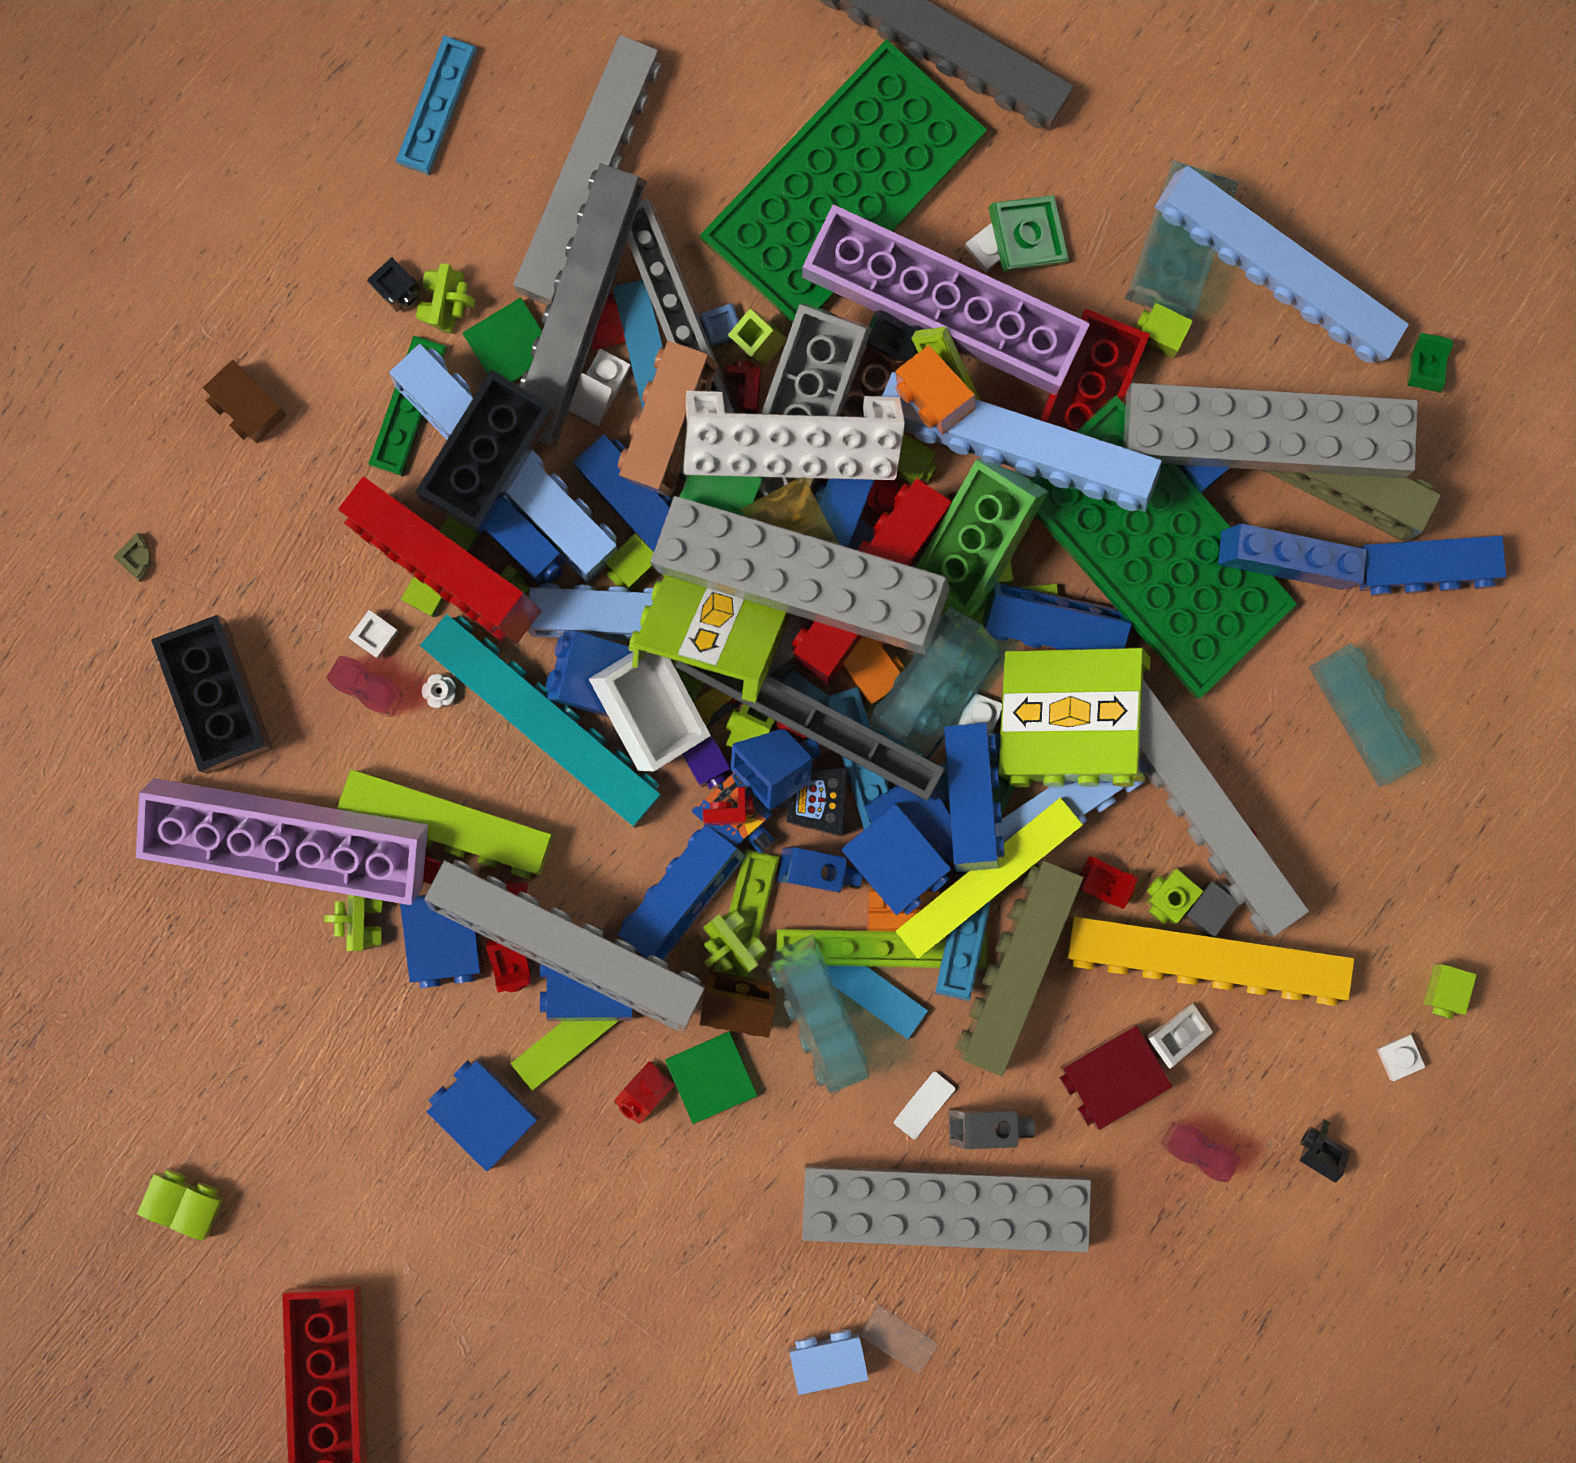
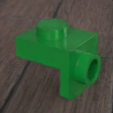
[1407,333,1454,393]

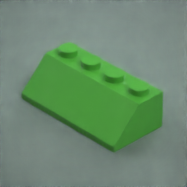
[916,459,1049,617]

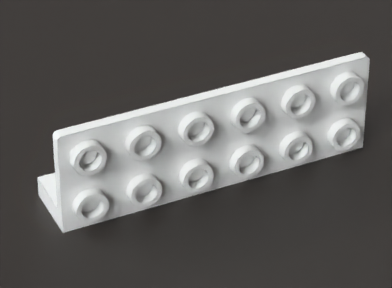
[684,391,905,480]

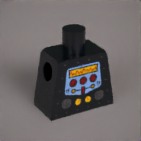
[775,768,847,836]

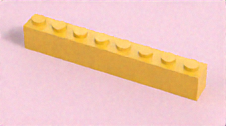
[1064,917,1354,1006]

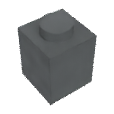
[1183,881,1239,937]

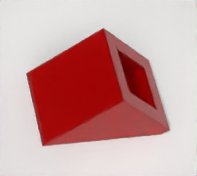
[423,856,443,884]

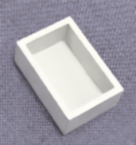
[589,652,711,772]

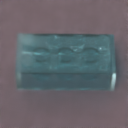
[1124,160,1239,319]
[869,606,1005,760]
[769,934,869,1094]

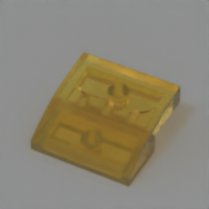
[741,477,839,545]

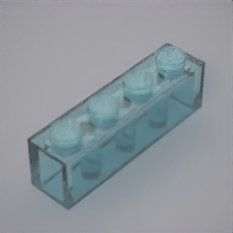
[1308,643,1423,787]

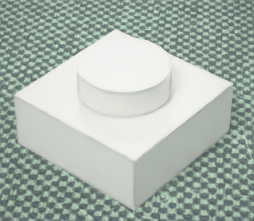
[965,223,1001,273]
[348,610,399,659]
[958,692,1002,734]
[1376,1034,1425,1081]

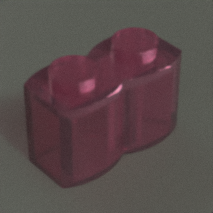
[327,656,405,717]
[1161,1121,1241,1182]

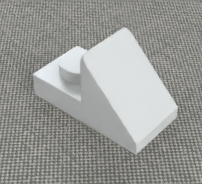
[568,349,631,427]
[1148,1004,1213,1068]

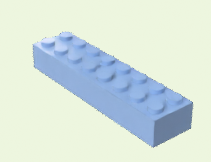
[389,344,617,584]

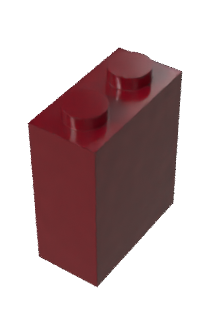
[1059,1024,1173,1130]

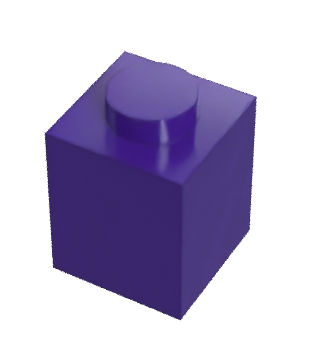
[682,732,731,789]

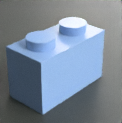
[789,1329,868,1395]

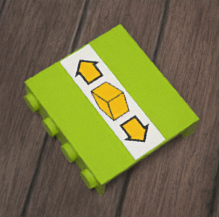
[629,574,791,703]
[998,648,1151,787]

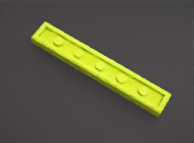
[895,798,1082,959]

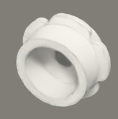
[422,674,456,708]

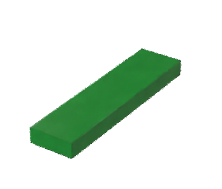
[368,335,447,477]

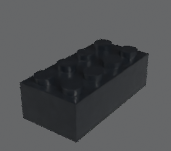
[416,370,554,535]
[151,615,273,774]

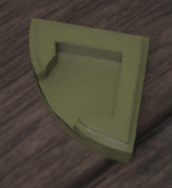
[114,532,151,582]

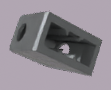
[948,1109,1035,1149]

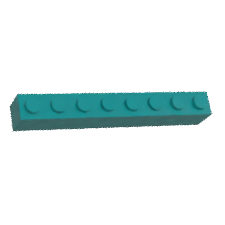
[419,614,662,828]

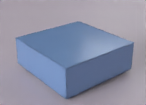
[700,303,739,348]

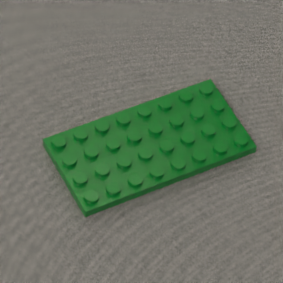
[699,39,987,324]
[1027,395,1297,699]

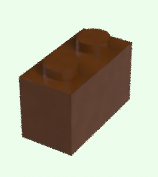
[202,359,287,444]
[700,970,779,1038]

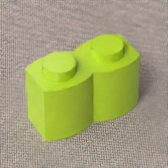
[137,1169,224,1241]

